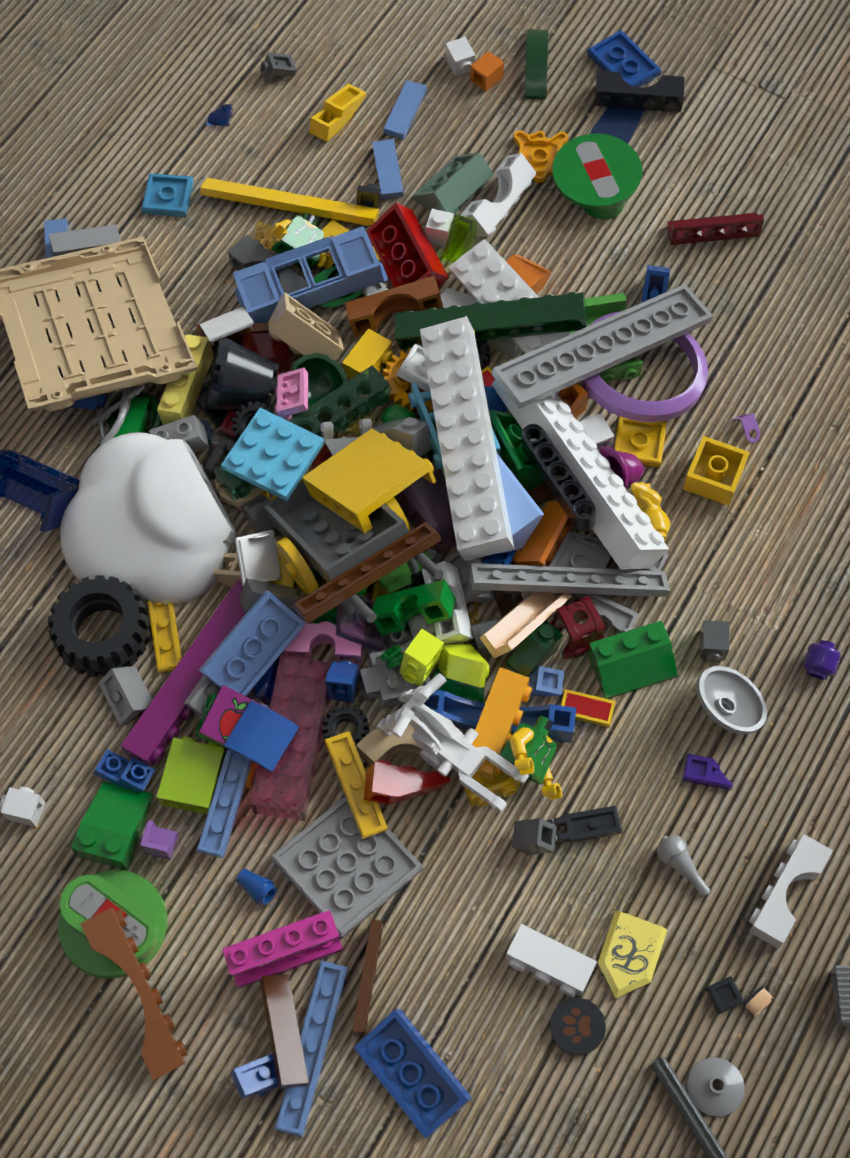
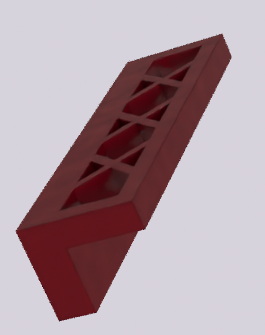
[667,213,764,245]

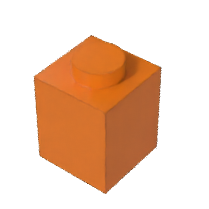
[470,51,504,92]

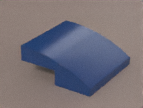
[223,701,299,773]

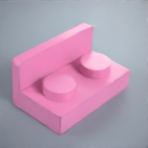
[275,368,308,422]

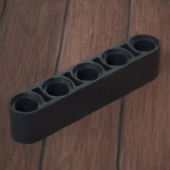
[522,424,596,531]

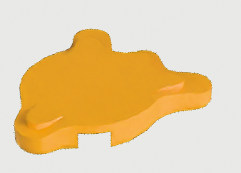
[513,130,569,183]

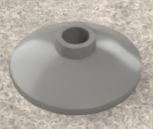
[687,1057,745,1117]

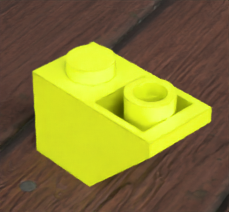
[438,644,489,687]

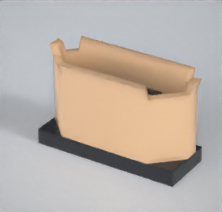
[743,985,774,1017]

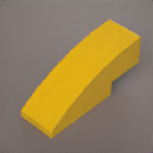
[309,83,366,142]

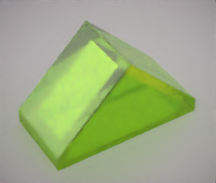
[442,214,477,262]

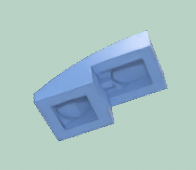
[510,666,564,697]

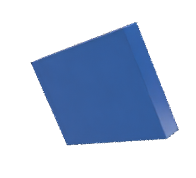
[587,30,661,87]

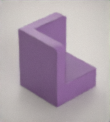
[140,820,179,860]

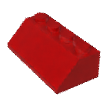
[366,202,449,288]

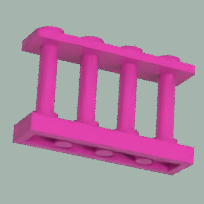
[223,911,343,989]

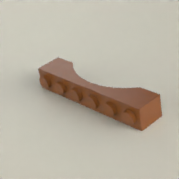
[80,908,188,1081]

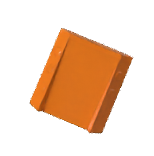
[506,254,551,294]

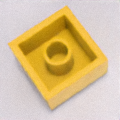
[683,436,750,506]

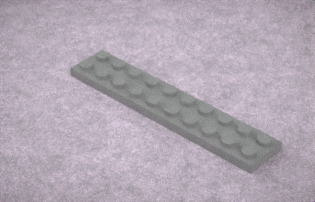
[492,284,713,409]

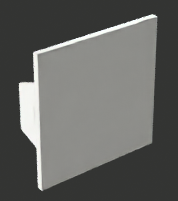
[200,307,254,346]
[234,530,282,586]

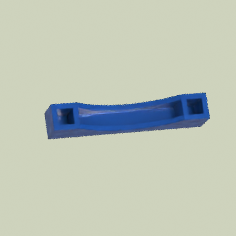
[423,690,576,743]

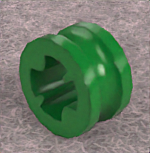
[380,645,404,669]

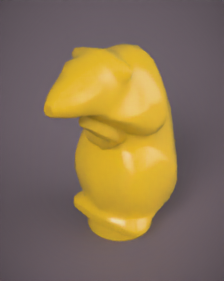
[631,482,670,542]

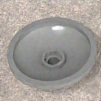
[696,666,767,734]

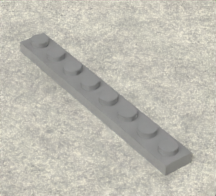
[468,563,670,597]

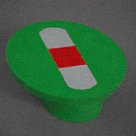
[552,134,643,219]

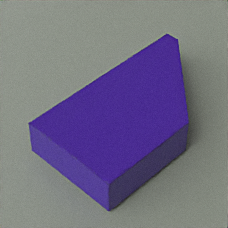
[682,753,733,790]

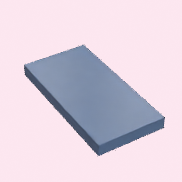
[199,590,306,696]

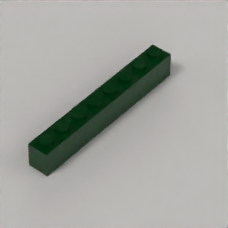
[395,292,587,350]

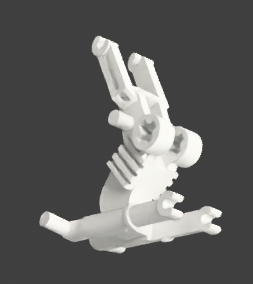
[376,673,529,812]

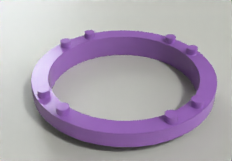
[580,311,708,422]

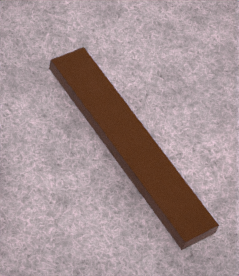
[293,522,441,624]

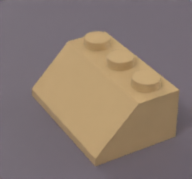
[268,292,343,361]

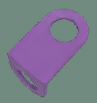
[733,413,760,443]

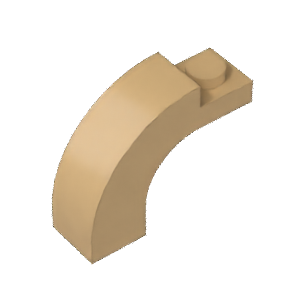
[356,724,443,776]

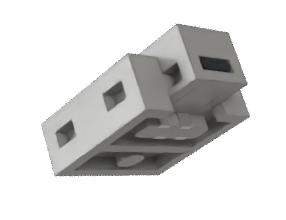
[358,645,430,708]

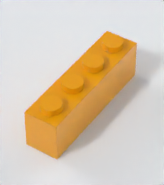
[472,667,532,781]

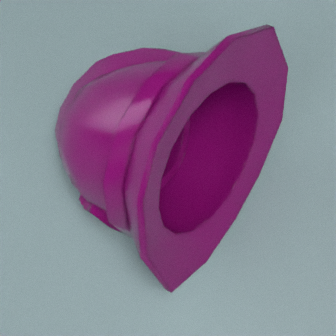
[599,446,644,489]

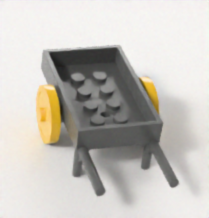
[263,481,444,623]

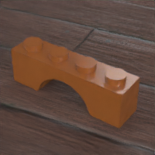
[345,276,444,337]

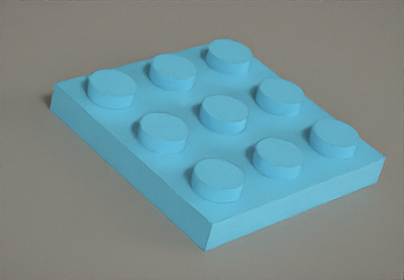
[221,408,325,501]

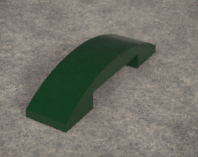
[525,29,548,99]

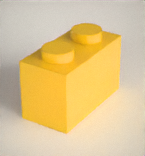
[342,329,394,388]

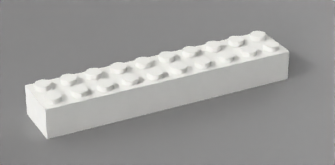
[420,316,514,561]
[491,380,669,570]

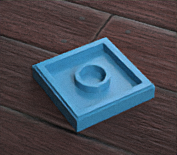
[141,173,194,217]

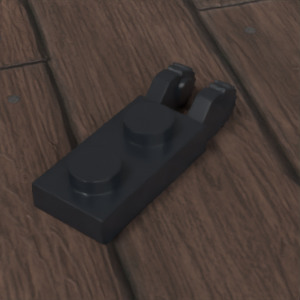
[546,806,623,845]

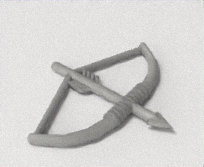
[90,385,146,446]

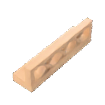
[479,592,572,659]

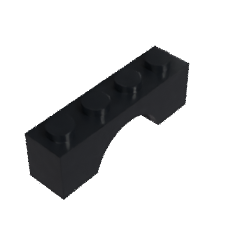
[594,71,685,112]

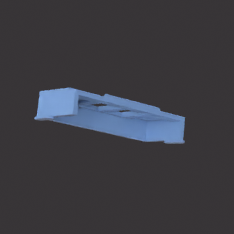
[233,226,388,324]

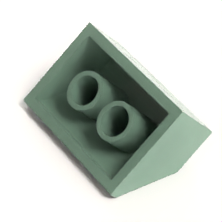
[412,152,494,214]

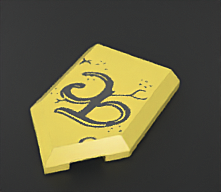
[598,911,667,999]

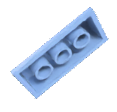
[497,454,544,553]

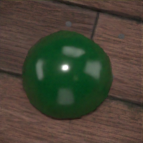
[292,353,348,415]

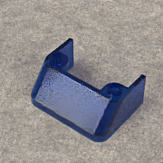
[0,449,80,532]

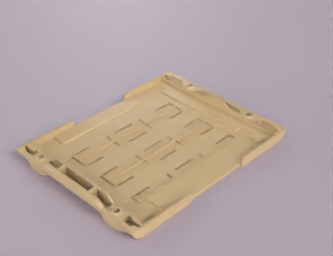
[0,236,197,412]

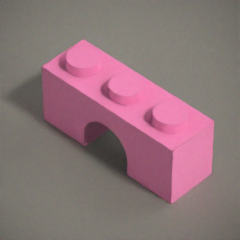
[284,620,364,665]

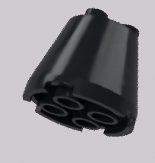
[204,338,279,410]

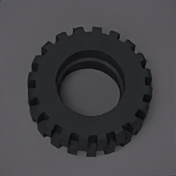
[48,575,151,677]

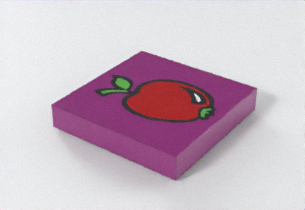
[198,685,269,745]

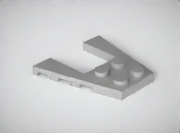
[550,531,668,633]

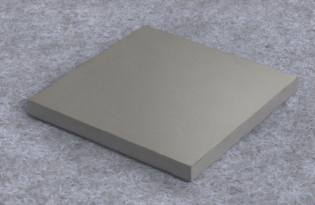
[271,797,424,939]

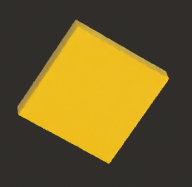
[614,416,667,468]

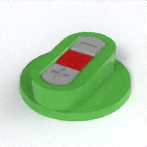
[58,870,168,979]

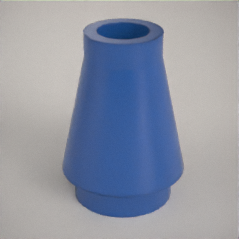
[236,868,277,905]

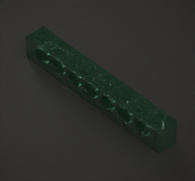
[214,365,390,502]

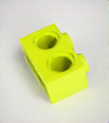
[399,629,444,686]

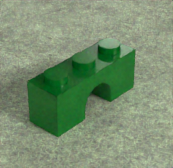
[372,579,456,635]

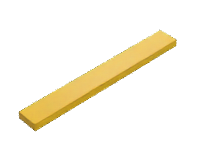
[200,178,379,226]
[147,601,182,674]

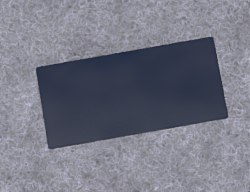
[590,107,645,144]

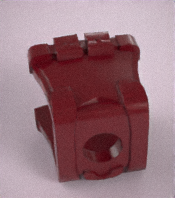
[549,596,606,660]

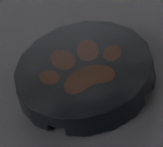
[549,997,606,1056]

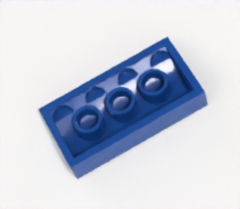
[353,1009,473,1139]

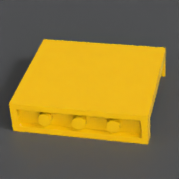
[302,429,436,533]

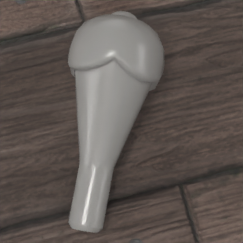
[657,835,710,897]

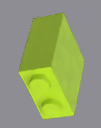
[156,737,226,815]

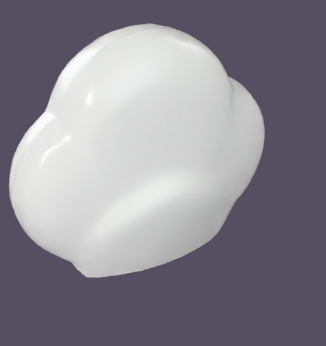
[60,432,237,605]

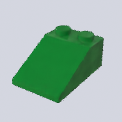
[71,781,154,870]

